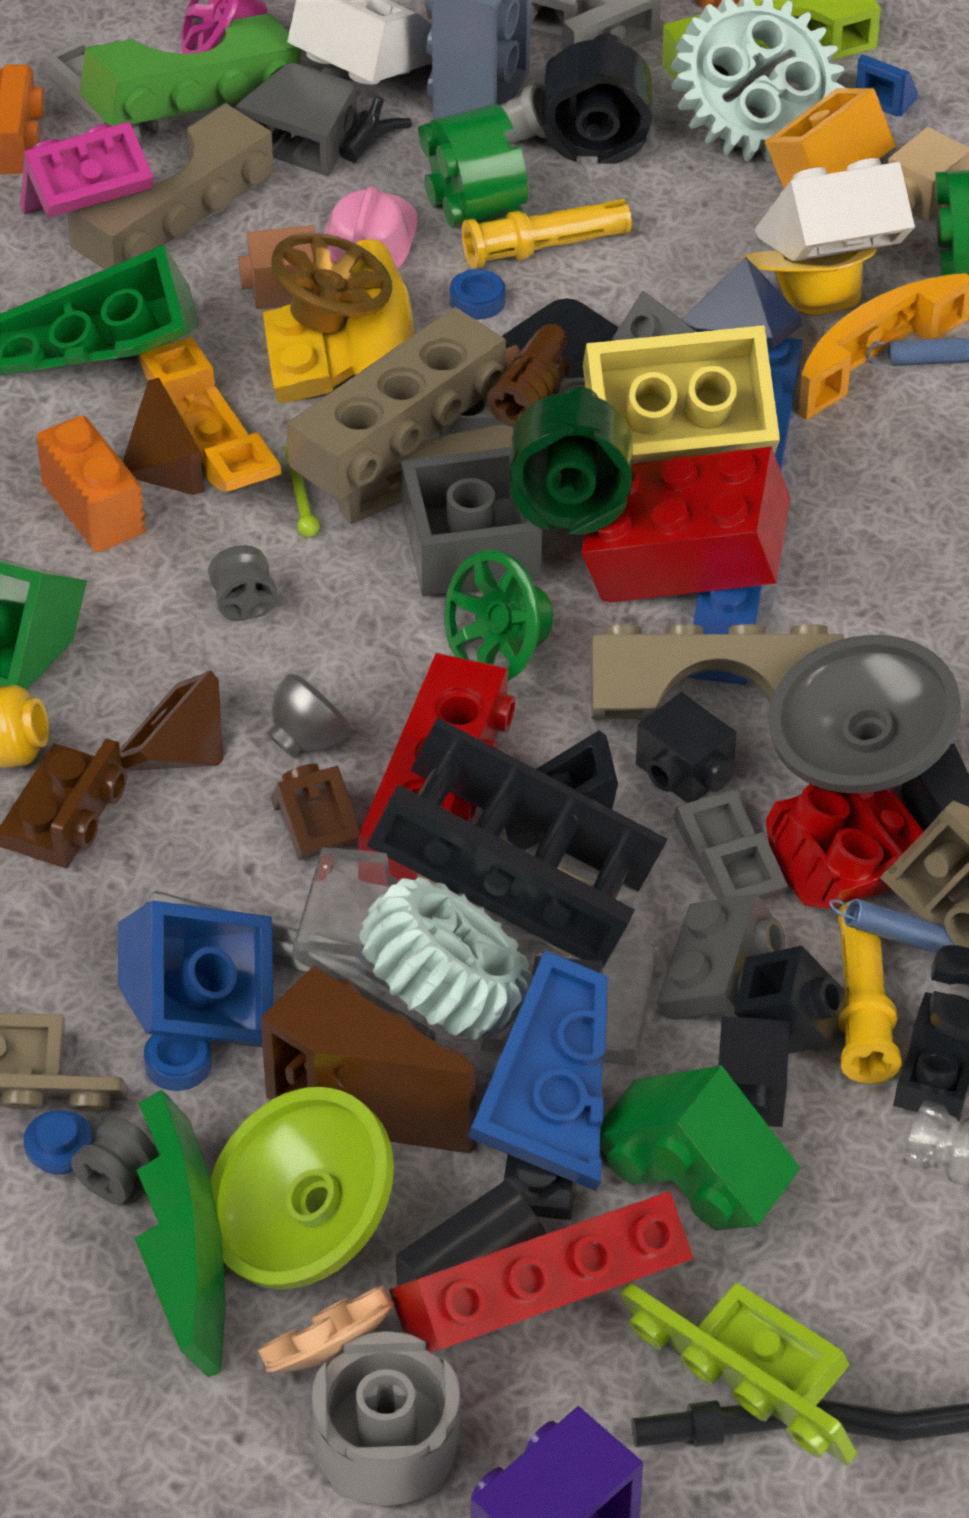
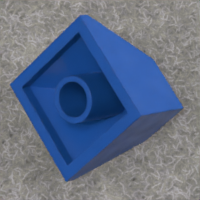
[118,900,273,1047]

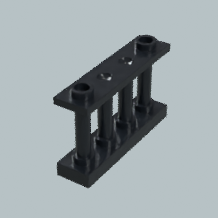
[367,717,668,968]

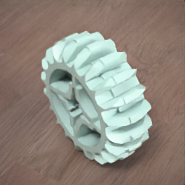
[358,877,533,1041]

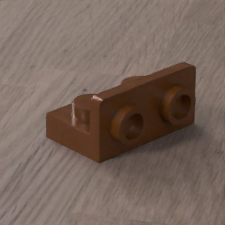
[0,738,127,869]

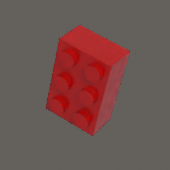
[581,446,791,602]

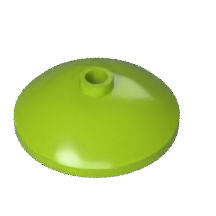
[210,1087,394,1290]

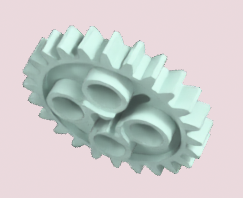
[671,0,845,163]

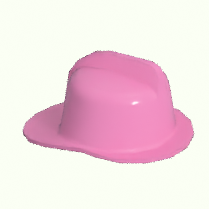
[324,185,418,269]

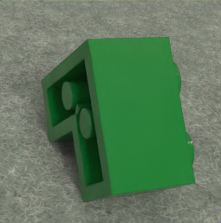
[600,1065,801,1231]

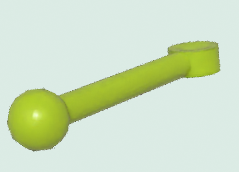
[284,444,320,537]

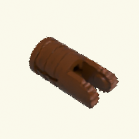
[487,323,570,427]

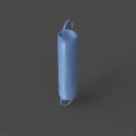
[867,337,969,365]
[829,898,956,954]

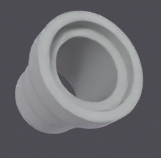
[500,83,552,144]

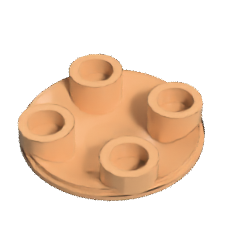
[257,1285,395,1372]

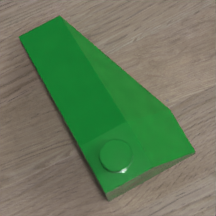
[0,244,200,375]
[0,558,87,690]

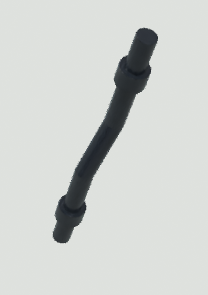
[631,1399,969,1448]

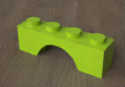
[662,0,881,95]

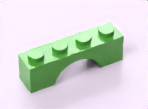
[79,13,302,126]

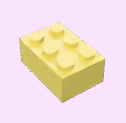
[583,325,780,464]

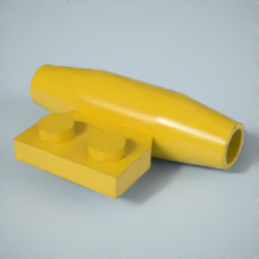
[262,239,416,403]

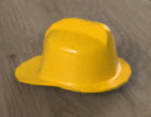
[741,248,876,315]

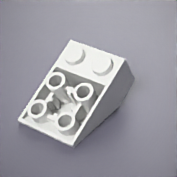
[287,0,432,85]
[755,158,915,262]

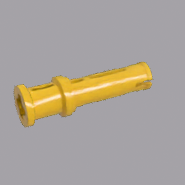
[461,198,632,269]
[837,901,902,1084]

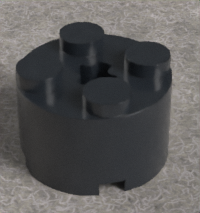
[543,33,652,164]

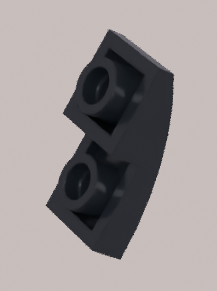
[893,992,969,1122]

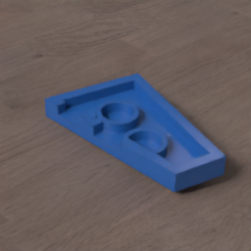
[467,950,608,1191]

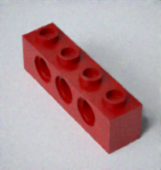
[358,653,516,884]
[389,1191,694,1353]

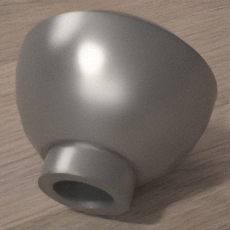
[266,674,351,758]

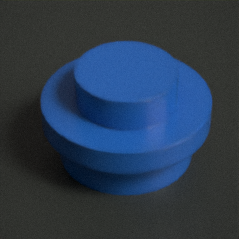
[23,1110,93,1174]

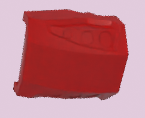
[765,785,924,909]

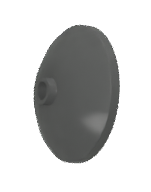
[768,635,961,793]

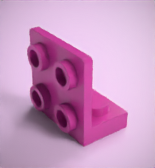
[20,121,154,218]

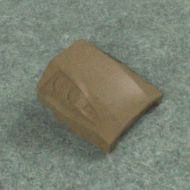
[880,801,969,948]

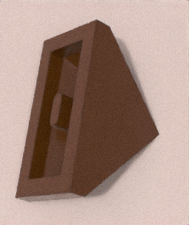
[122,377,204,495]
[120,670,223,771]

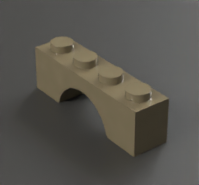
[67,103,274,269]
[591,624,844,719]

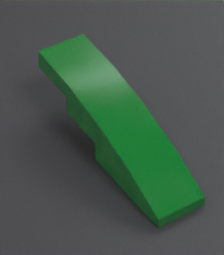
[134,1089,226,1377]

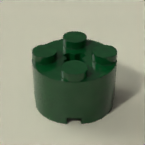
[510,387,633,535]

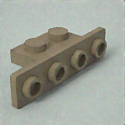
[0,1013,128,1112]

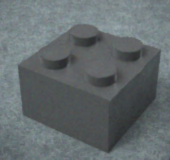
[401,447,542,596]

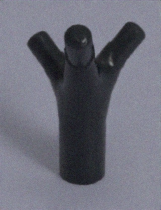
[339,96,412,163]

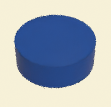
[450,269,506,320]
[144,1034,212,1091]

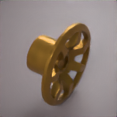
[271,232,392,333]

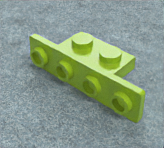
[619,1282,857,1466]

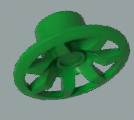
[444,550,553,682]

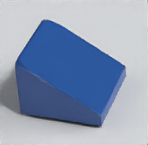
[856,54,918,117]

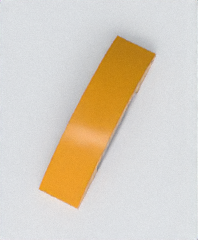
[798,273,969,420]
[139,336,281,492]

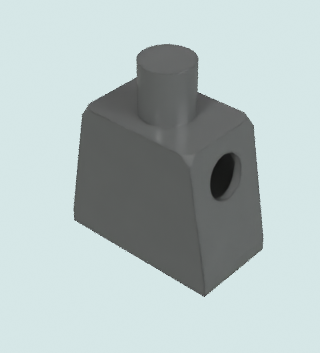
[236,63,357,176]

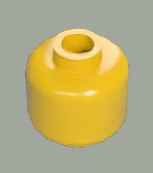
[0,685,49,769]

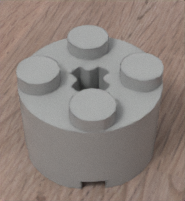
[312,1331,460,1505]

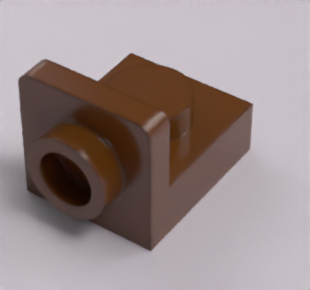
[271,764,360,860]

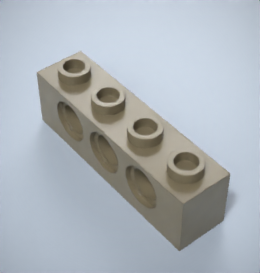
[287,307,506,501]

